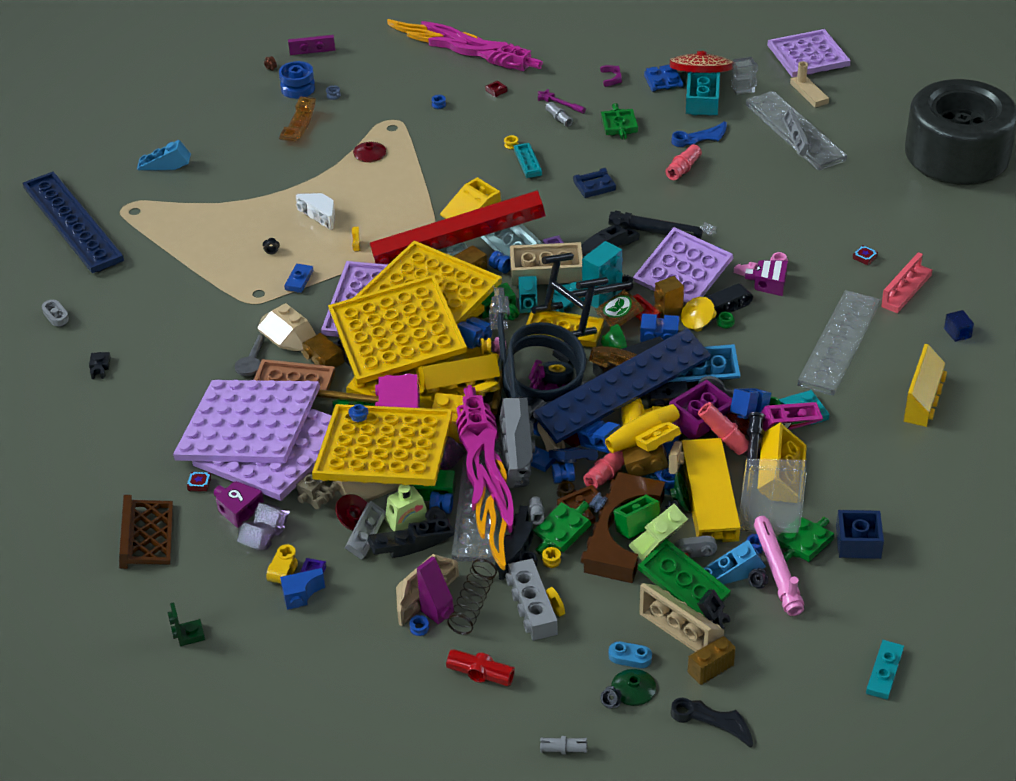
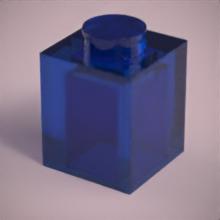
[944,310,974,342]

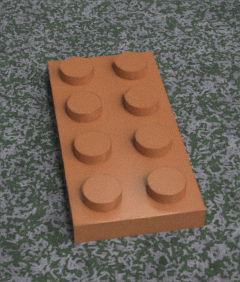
[254,359,335,398]

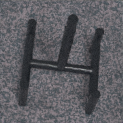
[531,253,632,338]

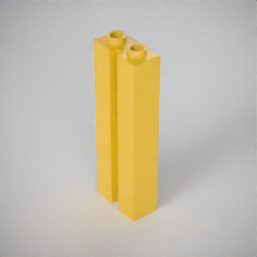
[682,438,741,542]

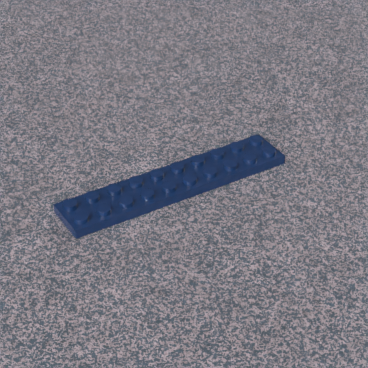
[22,171,124,273]
[533,328,711,444]

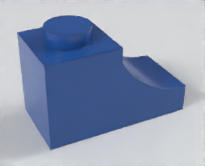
[280,568,325,610]

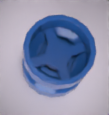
[489,251,511,274]
[552,463,575,484]
[429,492,453,514]

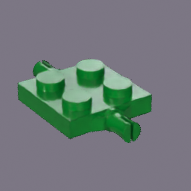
[601,103,638,140]
[533,501,592,555]
[776,516,834,562]

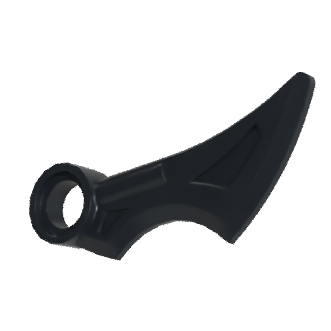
[671,697,753,748]

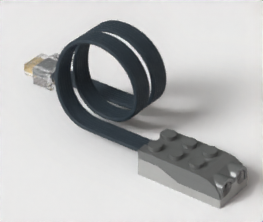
[489,288,586,488]

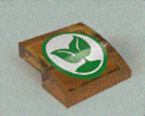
[595,289,644,327]

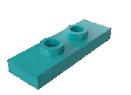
[514,143,542,178]
[866,640,904,700]

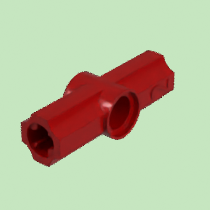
[446,649,515,686]

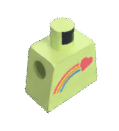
[385,484,427,531]

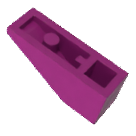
[417,556,454,624]

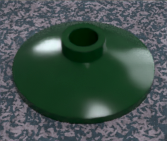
[670,472,691,512]
[611,669,656,706]

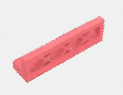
[881,252,933,314]

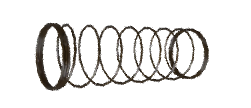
[447,559,497,635]

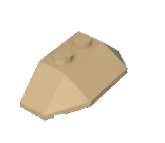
[258,303,316,353]
[396,554,459,626]

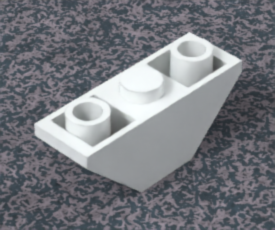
[296,193,335,230]

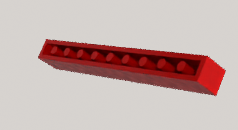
[370,190,546,265]

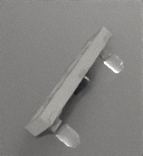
[783,108,819,156]

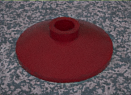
[353,141,386,162]
[336,494,368,531]

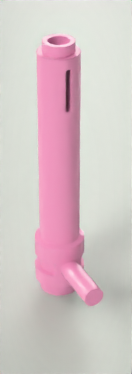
[754,516,804,616]

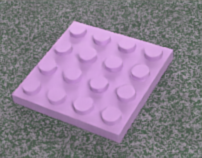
[767,29,851,77]
[633,227,733,306]

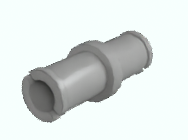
[546,102,573,127]
[528,496,545,525]
[540,736,587,755]

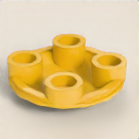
[681,297,717,332]
[463,381,501,397]

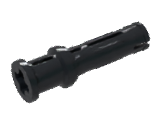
[746,412,766,472]

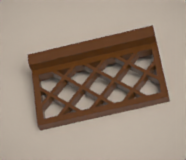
[119,495,173,569]

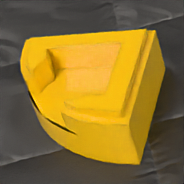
[352,226,360,251]
[546,587,565,617]

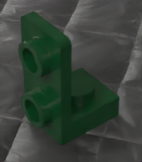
[167,602,205,647]

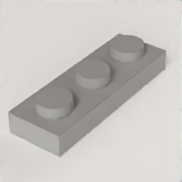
[345,501,386,560]

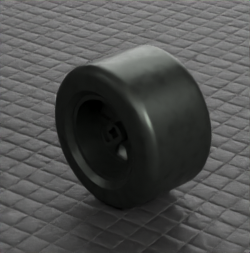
[905,79,1016,184]

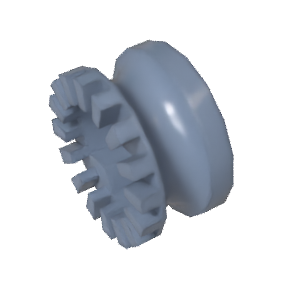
[326,85,341,100]
[589,492,608,513]

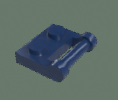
[573,168,616,198]
[549,447,598,463]

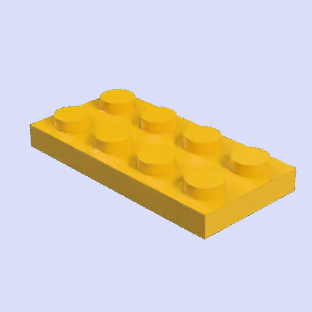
[526,311,604,348]

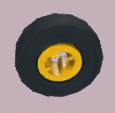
[542,361,574,384]

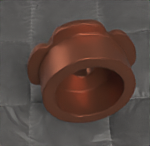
[264,56,277,71]

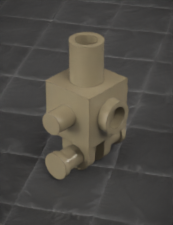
[295,473,340,509]

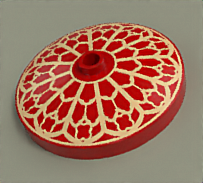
[670,51,733,73]

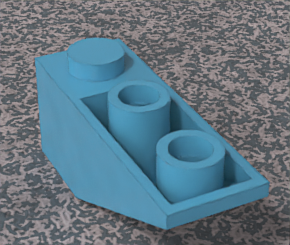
[137,140,191,170]
[704,540,766,584]

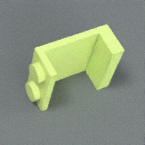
[629,504,688,561]

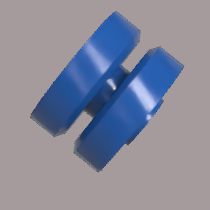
[279,61,315,99]

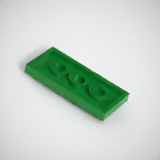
[638,539,731,618]

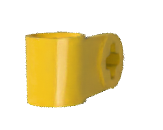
[266,544,298,584]

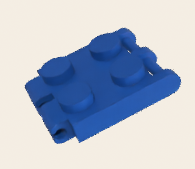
[644,65,683,92]

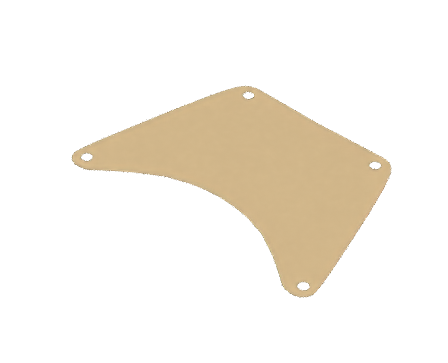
[120,120,436,304]

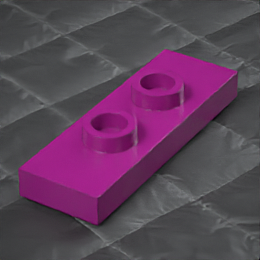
[288,35,335,55]

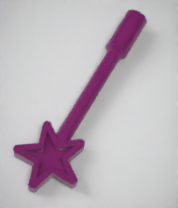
[538,89,586,114]

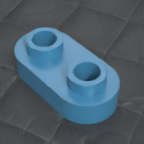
[608,642,652,668]

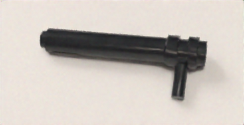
[608,210,703,239]

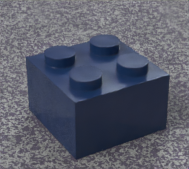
[836,510,884,559]

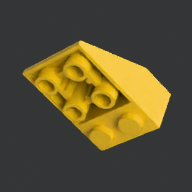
[440,177,501,219]

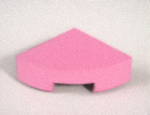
[733,262,758,276]

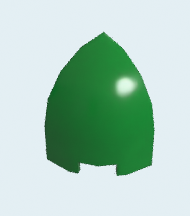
[601,324,627,353]

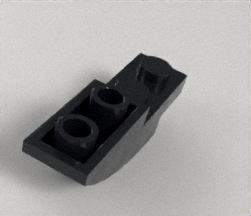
[581,225,640,257]
[495,505,534,580]
[368,518,454,558]

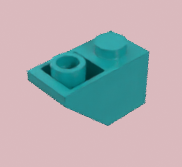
[518,276,538,313]

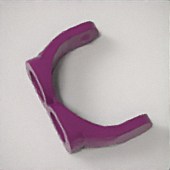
[600,65,622,87]

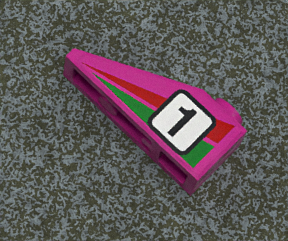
[760,402,823,431]

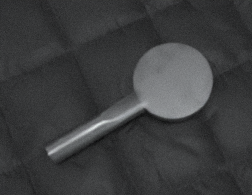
[235,335,265,376]

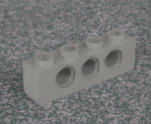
[506,559,558,641]

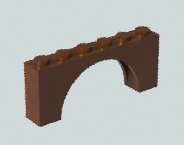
[581,472,665,584]

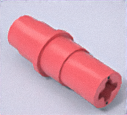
[665,144,702,180]
[698,402,749,455]
[583,448,629,489]

